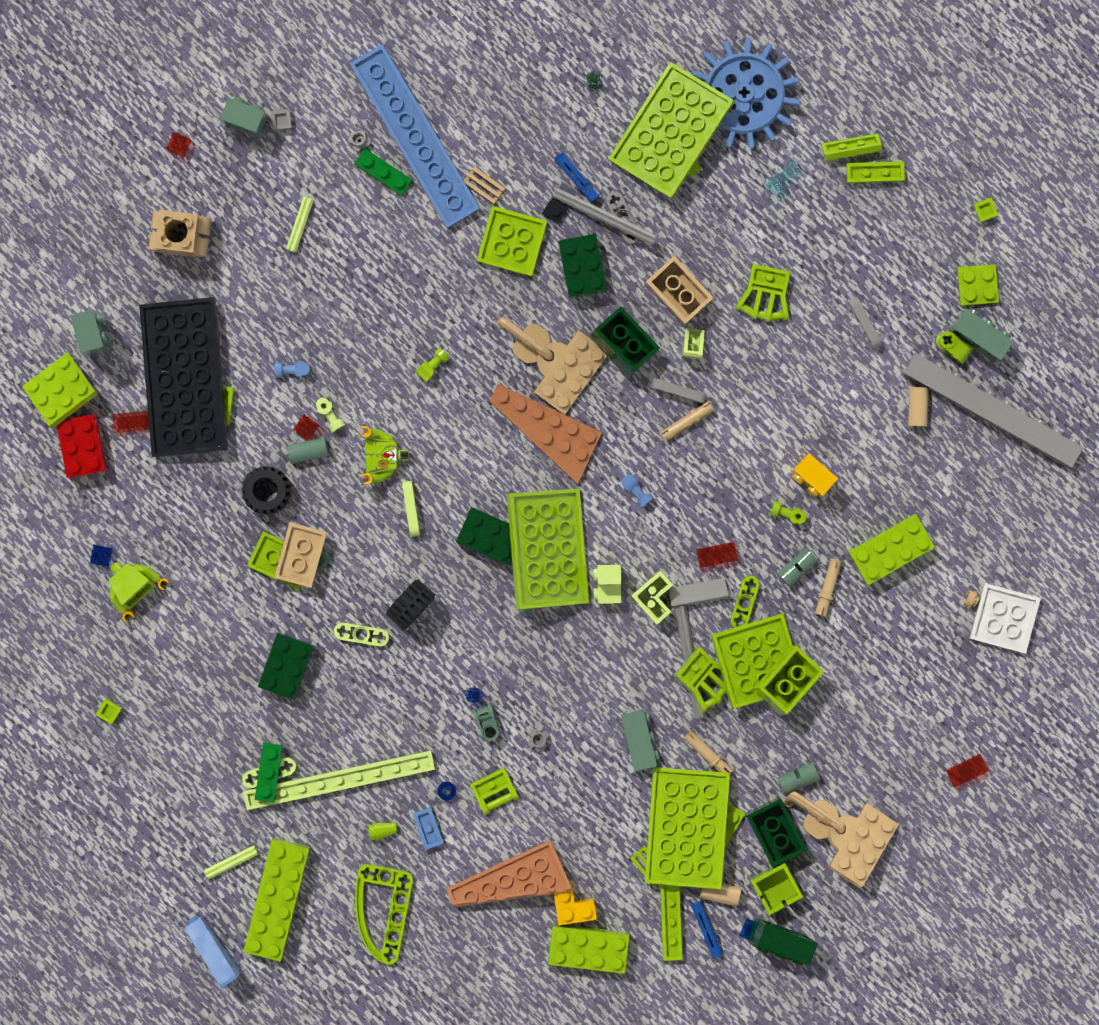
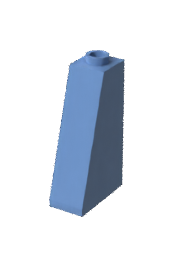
[184,915,241,989]

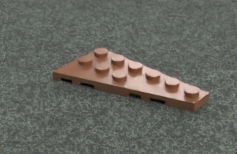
[446,840,573,908]

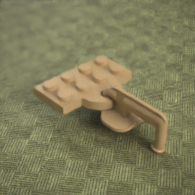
[496,317,607,415]
[783,792,899,888]

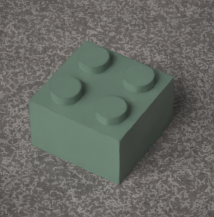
[220,97,268,138]

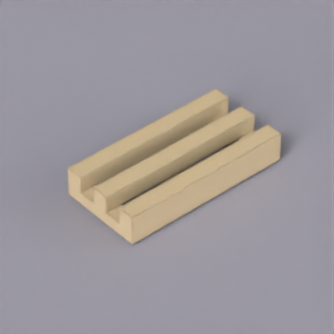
[464,167,505,204]

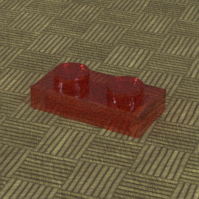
[112,411,149,433]
[696,542,738,568]
[945,753,989,788]

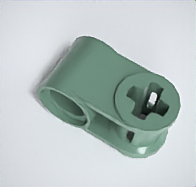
[472,703,499,741]

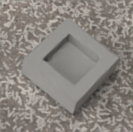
[271,109,292,131]

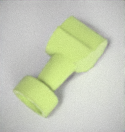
[316,398,345,433]

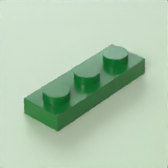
[354,148,412,196]
[254,742,283,803]

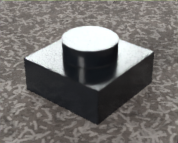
[542,197,568,224]

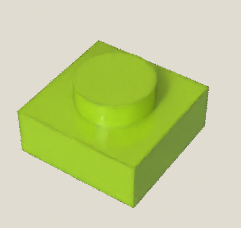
[973,197,998,223]
[95,698,123,725]

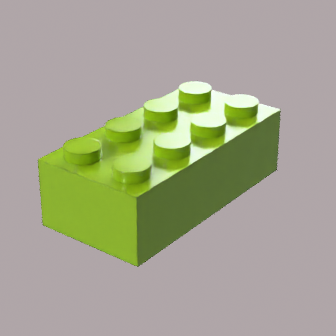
[847,514,935,585]
[548,924,629,974]

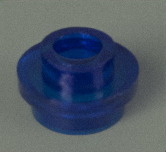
[464,687,484,702]
[437,781,456,801]

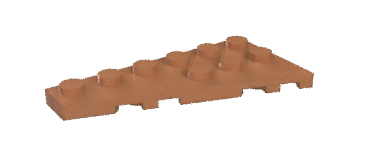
[490,384,602,484]

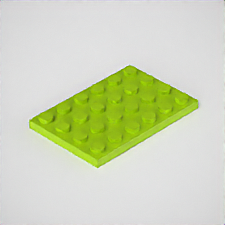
[608,62,735,199]
[507,488,589,610]
[645,767,731,889]

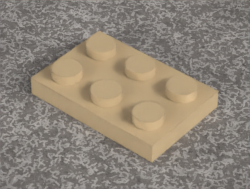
[274,522,327,588]

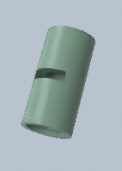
[287,437,329,464]
[777,548,818,587]
[777,762,820,795]

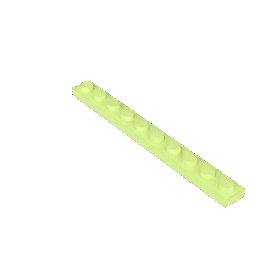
[243,750,435,810]

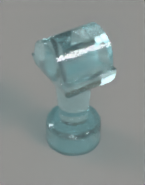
[764,160,800,194]

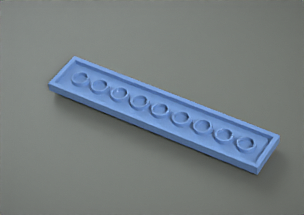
[350,44,480,228]

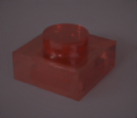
[166,132,192,158]
[293,414,320,441]

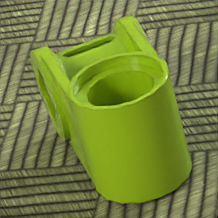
[936,331,974,365]

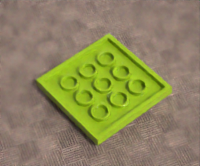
[710,613,793,709]

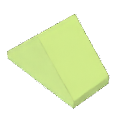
[682,328,705,360]

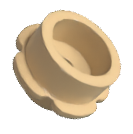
[963,590,979,608]

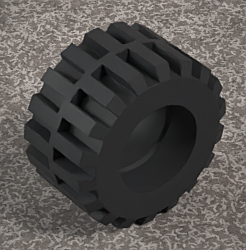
[241,466,291,514]
[386,579,435,630]

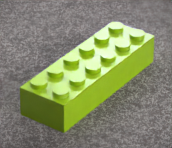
[243,838,311,962]

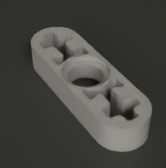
[606,192,639,244]
[848,297,882,350]
[651,378,706,404]

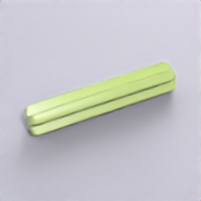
[286,197,313,252]
[204,846,258,879]

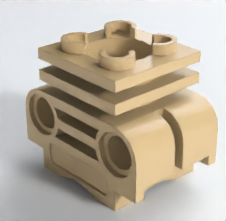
[148,210,212,258]

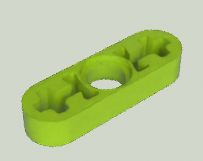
[730,576,759,628]

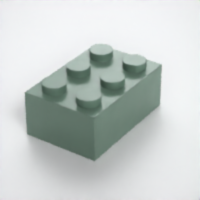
[948,308,1014,363]
[70,309,114,357]

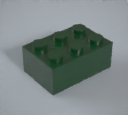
[558,233,607,299]
[589,306,660,378]
[456,507,512,565]
[258,632,315,700]
[745,797,807,868]
[748,918,818,966]

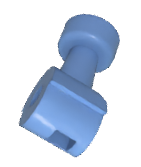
[274,361,311,378]
[622,475,653,508]

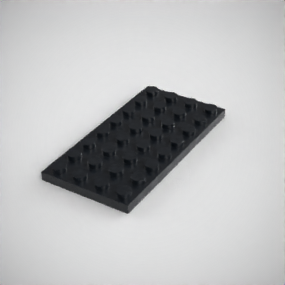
[139,297,228,457]

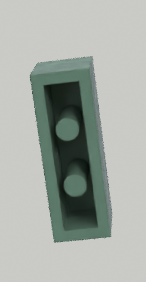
[621,709,660,771]

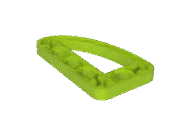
[355,864,413,965]

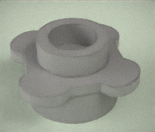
[348,130,371,152]
[528,729,549,750]

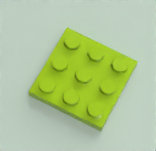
[477,206,547,277]
[22,352,98,429]

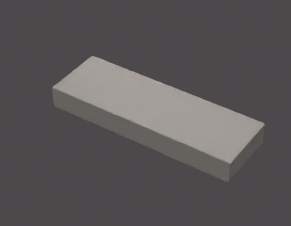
[668,578,729,608]

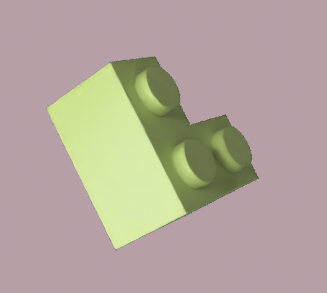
[593,565,621,604]
[631,570,673,625]

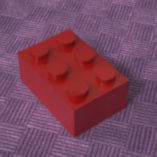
[57,414,108,479]

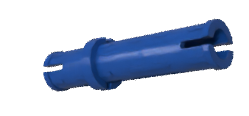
[554,152,600,203]
[691,900,723,959]

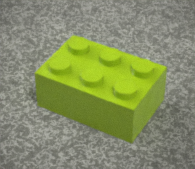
[753,645,824,715]

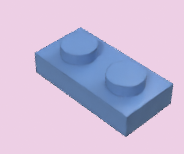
[413,807,444,850]

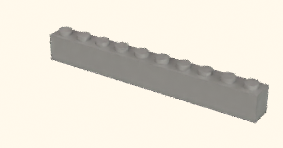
[903,352,1084,468]

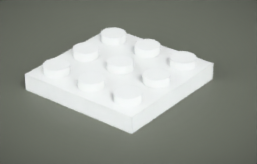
[969,583,1041,654]

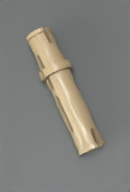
[660,401,715,442]
[815,558,842,617]
[683,730,733,773]

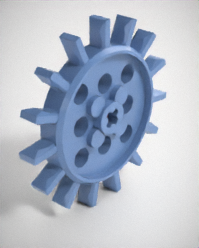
[692,38,800,150]

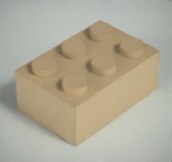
[645,256,713,326]

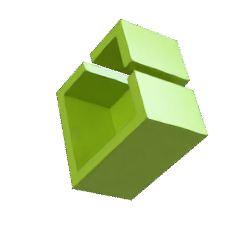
[750,862,803,915]

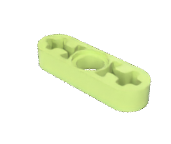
[402,481,420,537]
[334,623,389,646]
[242,757,297,788]

